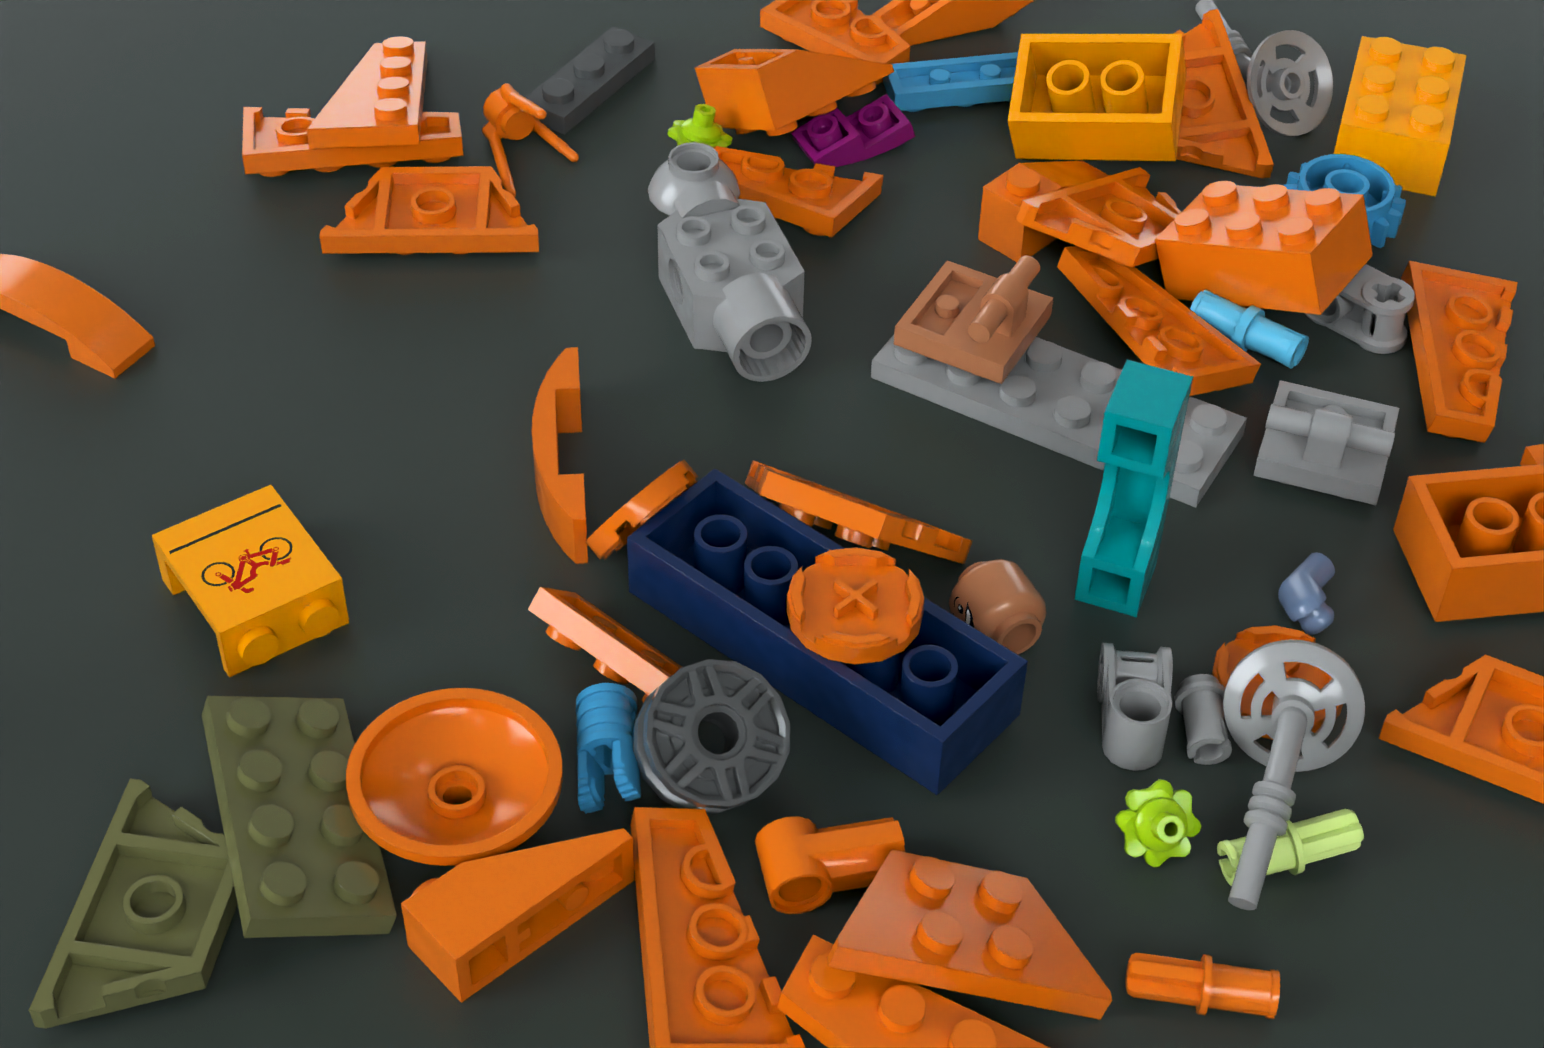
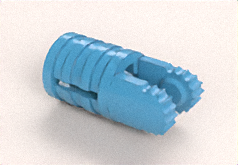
[576,683,641,814]

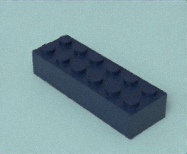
[627,468,1028,795]

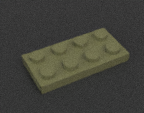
[201,696,397,938]

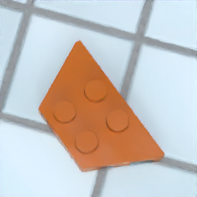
[1173,9,1274,179]
[320,166,539,255]
[1015,167,1181,267]
[745,460,973,564]
[1379,654,1544,804]
[827,850,1112,1020]

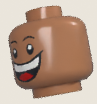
[949,559,1047,655]

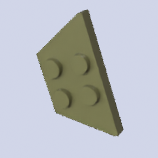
[29,778,237,1029]

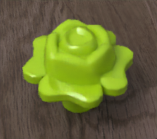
[667,104,733,148]
[1115,779,1201,867]

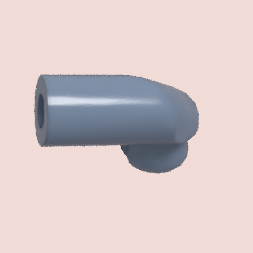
[1278,552,1335,635]

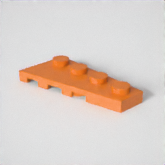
[242,107,464,177]
[1057,246,1261,396]
[1401,261,1518,443]

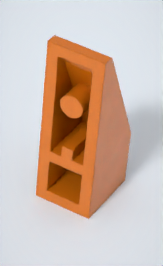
[871,0,1034,46]
[978,160,1110,262]
[401,828,635,1003]

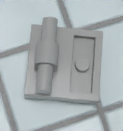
[1253,380,1400,505]

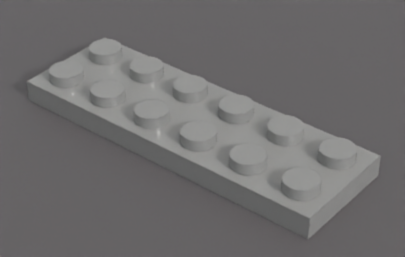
[871,334,1247,508]

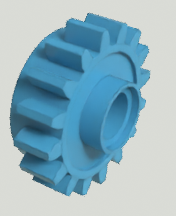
[1284,154,1406,248]

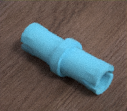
[1190,289,1309,369]

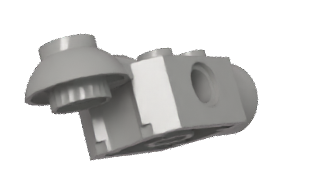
[648,142,812,382]

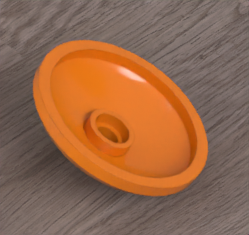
[346,688,563,866]

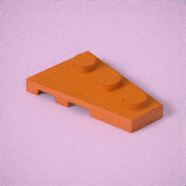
[760,0,910,85]

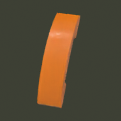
[0,254,155,379]
[532,347,588,564]

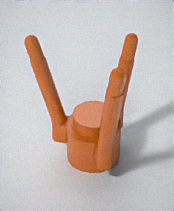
[482,83,579,197]

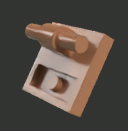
[894,255,1053,384]

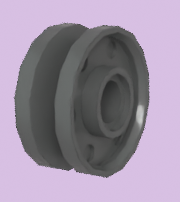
[633,659,790,815]

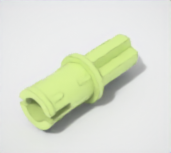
[1217,809,1364,886]

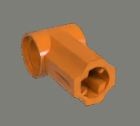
[755,816,905,914]

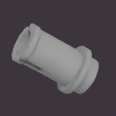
[1174,674,1232,765]

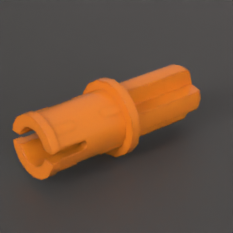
[1125,953,1280,1019]

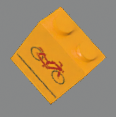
[152,484,349,678]

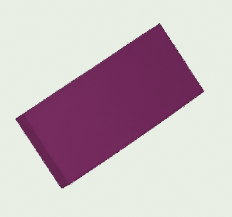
[791,94,916,167]

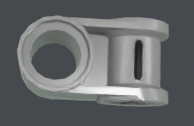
[1305,264,1415,354]
[1097,642,1173,771]

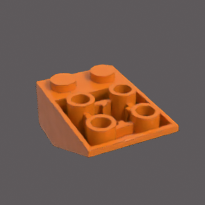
[695,49,894,136]

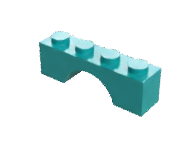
[1074,360,1193,617]

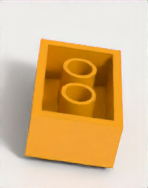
[1008,34,1186,161]
[1334,36,1466,197]

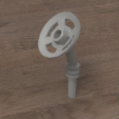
[1195,0,1333,137]
[1223,639,1365,910]

